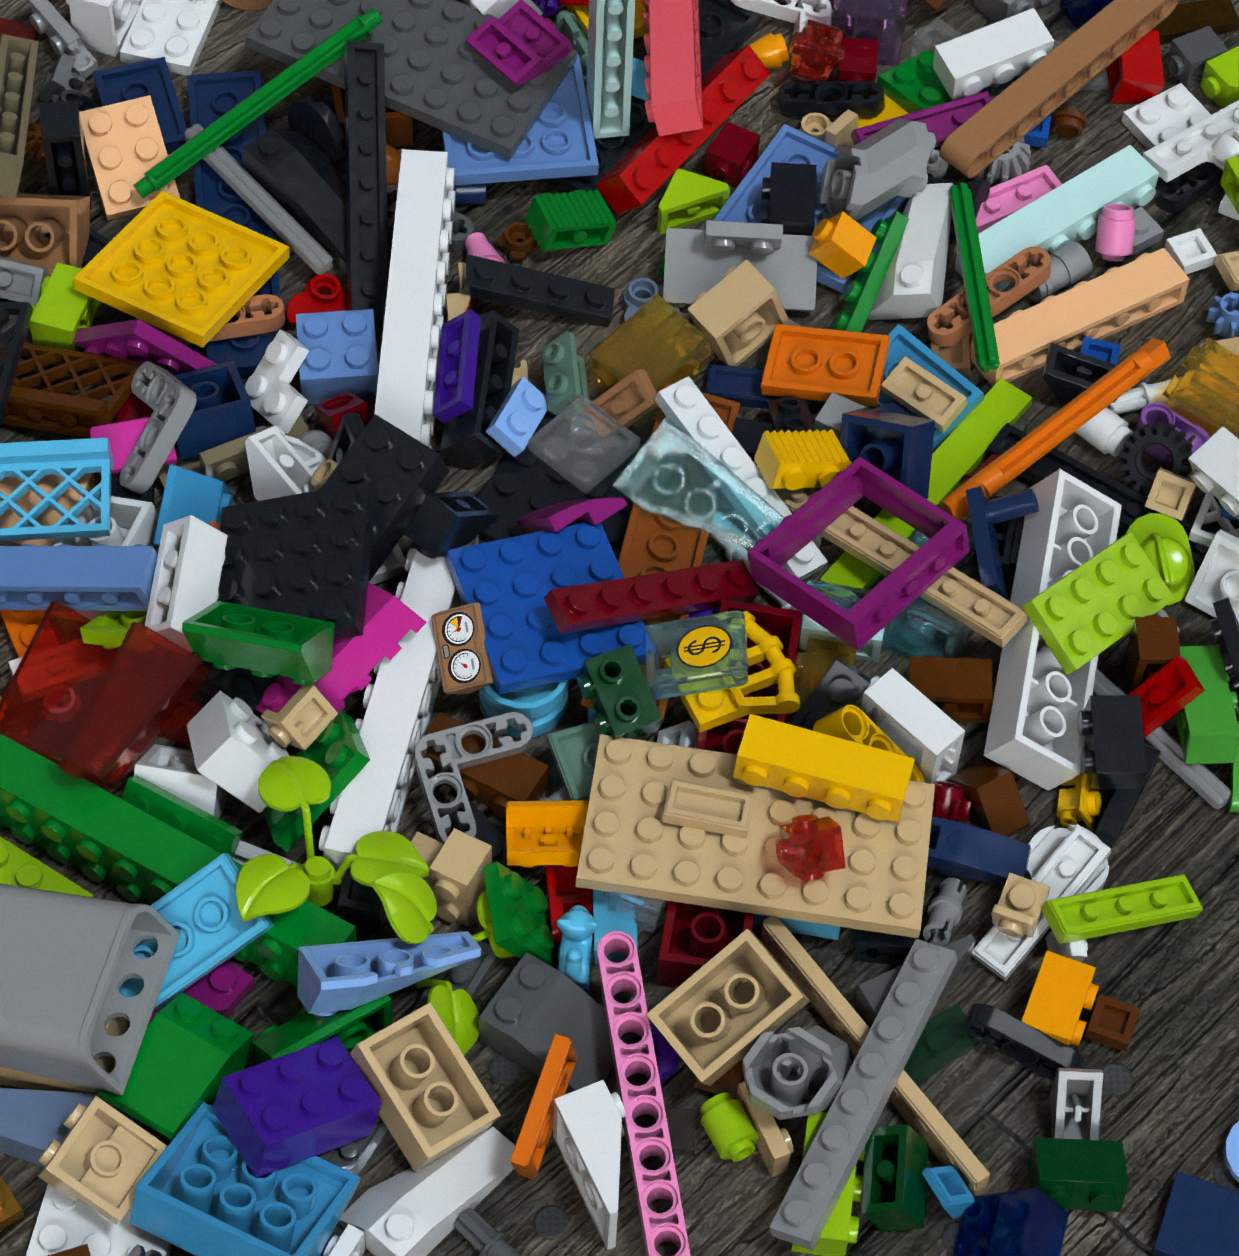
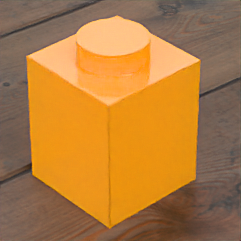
[808,211,877,279]

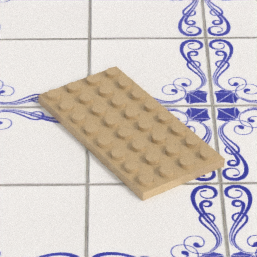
[575,734,935,938]

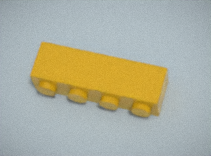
[733,714,915,822]

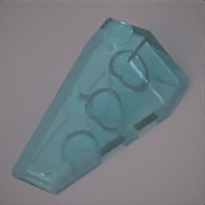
[613,417,785,549]
[807,579,970,658]

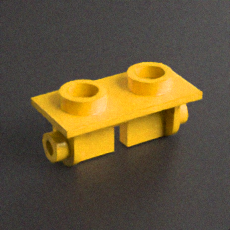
[1056,746,1102,832]

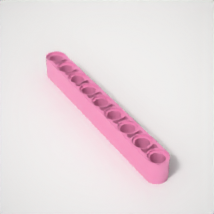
[597,931,691,1256]

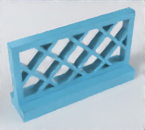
[0,438,114,541]

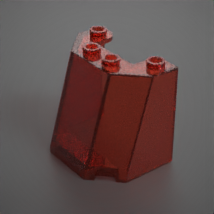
[0,601,210,789]

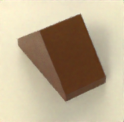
[948,761,1030,837]

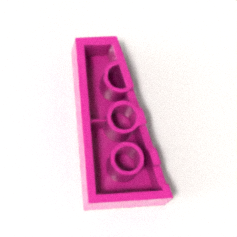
[255,582,427,714]

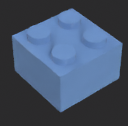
[296,309,379,404]

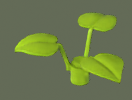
[236,756,429,922]
[370,872,515,1055]

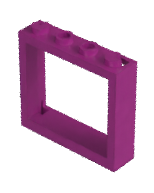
[747,456,970,651]

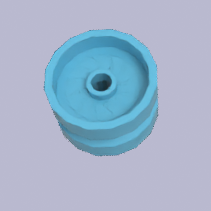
[479,679,569,738]

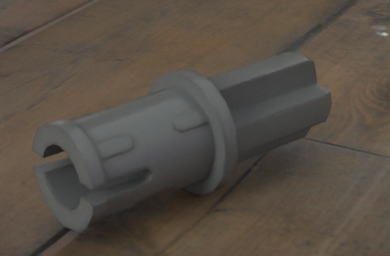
[454,1208,521,1256]

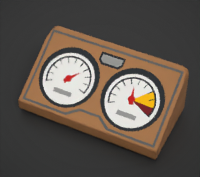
[431,603,493,694]

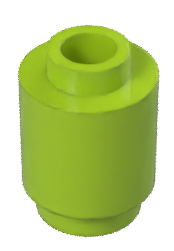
[699,1093,759,1162]

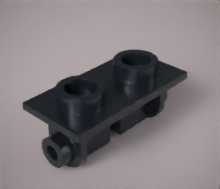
[767,396,815,433]

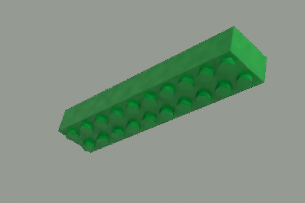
[0,734,357,990]

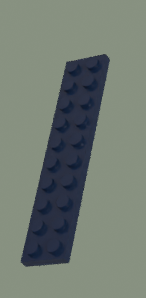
[187,70,283,376]

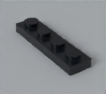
[461,254,615,327]

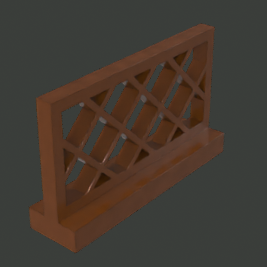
[0,343,144,438]

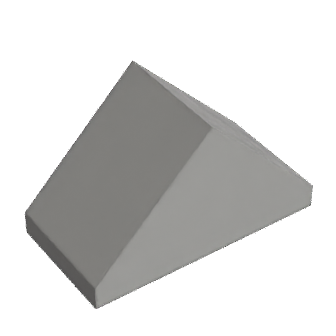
[1050,1068,1103,1140]

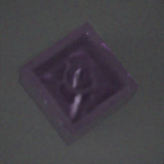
[828,0,908,66]

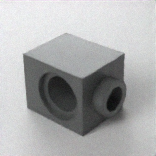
[1167,26,1229,88]

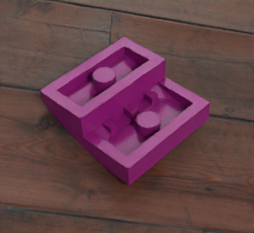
[465,0,574,87]
[516,498,627,534]

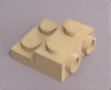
[38,1096,168,1225]

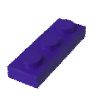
[433,309,481,423]

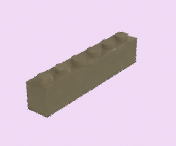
[0,34,39,199]

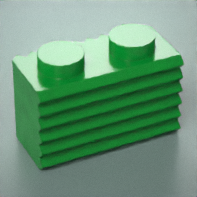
[525,189,618,251]

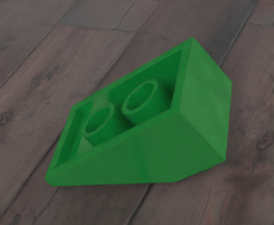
[98,992,254,1140]

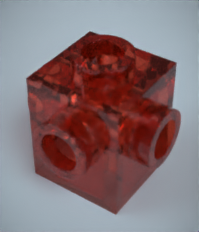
[789,19,845,81]
[775,814,846,881]

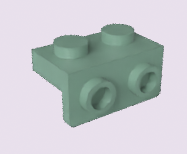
[541,331,589,428]

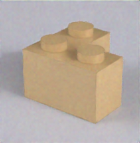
[411,828,492,927]

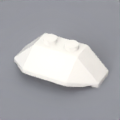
[245,426,327,501]

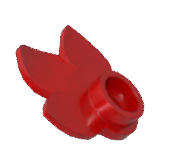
[287,274,348,325]

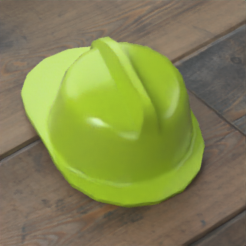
[1126,513,1195,606]

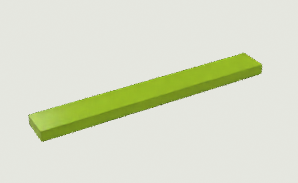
[819,378,1033,607]

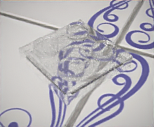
[528,394,640,494]

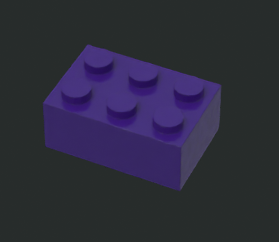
[212,1036,382,1178]

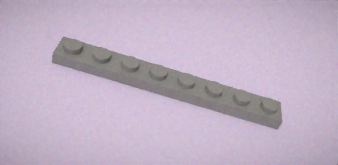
[769,939,958,1250]

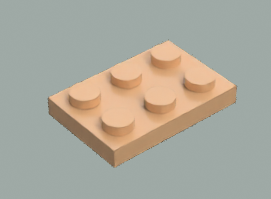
[80,95,180,221]

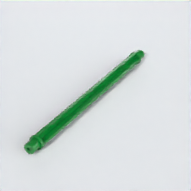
[133,8,383,198]

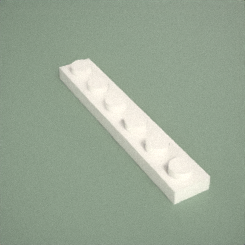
[654,376,828,580]

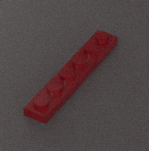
[544,559,760,634]

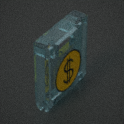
[645,610,748,700]

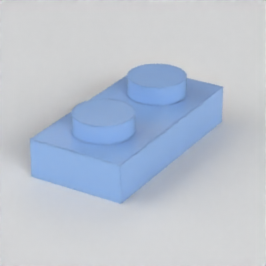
[485,377,548,457]

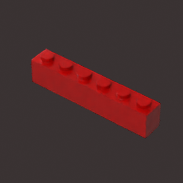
[595,45,770,215]

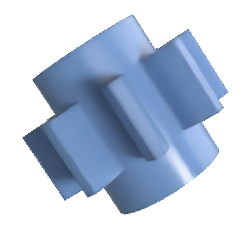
[1206,292,1239,339]

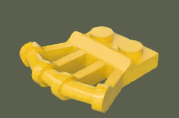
[664,610,800,733]

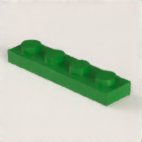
[829,211,909,332]

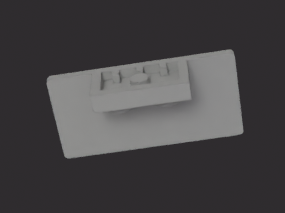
[663,220,817,312]

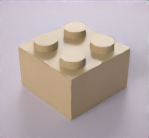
[687,259,790,367]

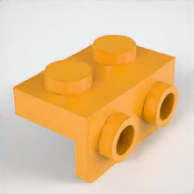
[506,800,589,868]

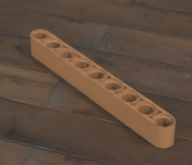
[939,0,1179,179]

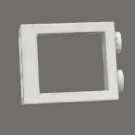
[861,668,965,784]

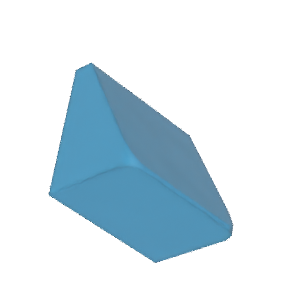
[921,1165,975,1219]

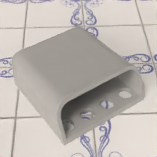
[0,883,180,1095]

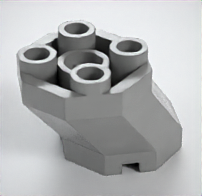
[818,118,936,221]
[742,1025,852,1120]

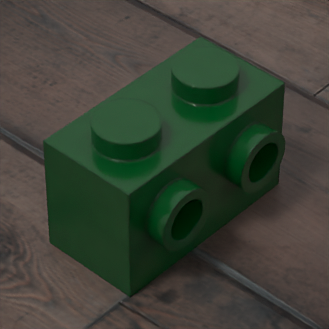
[577,644,663,740]
[861,1124,928,1232]
[1027,1137,1129,1212]

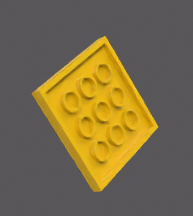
[73,191,290,348]

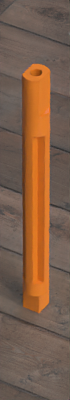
[939,338,1171,521]

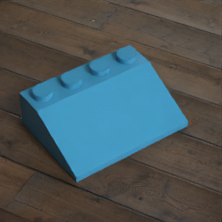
[130,1102,361,1256]

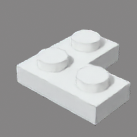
[245,330,309,434]

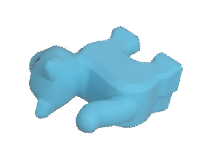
[556,905,598,995]

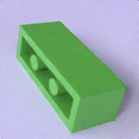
[1174,645,1239,764]

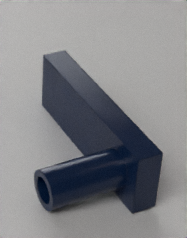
[966,486,1039,600]

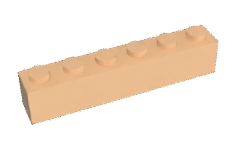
[970,248,1190,387]

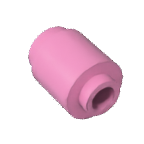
[1095,203,1136,261]

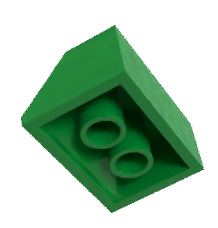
[182,601,335,685]
[251,995,393,1065]

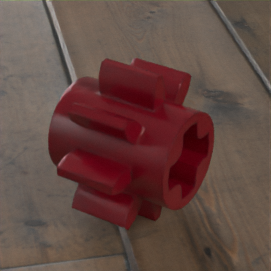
[932,781,972,822]

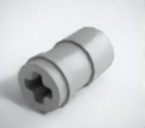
[1021,241,1092,302]

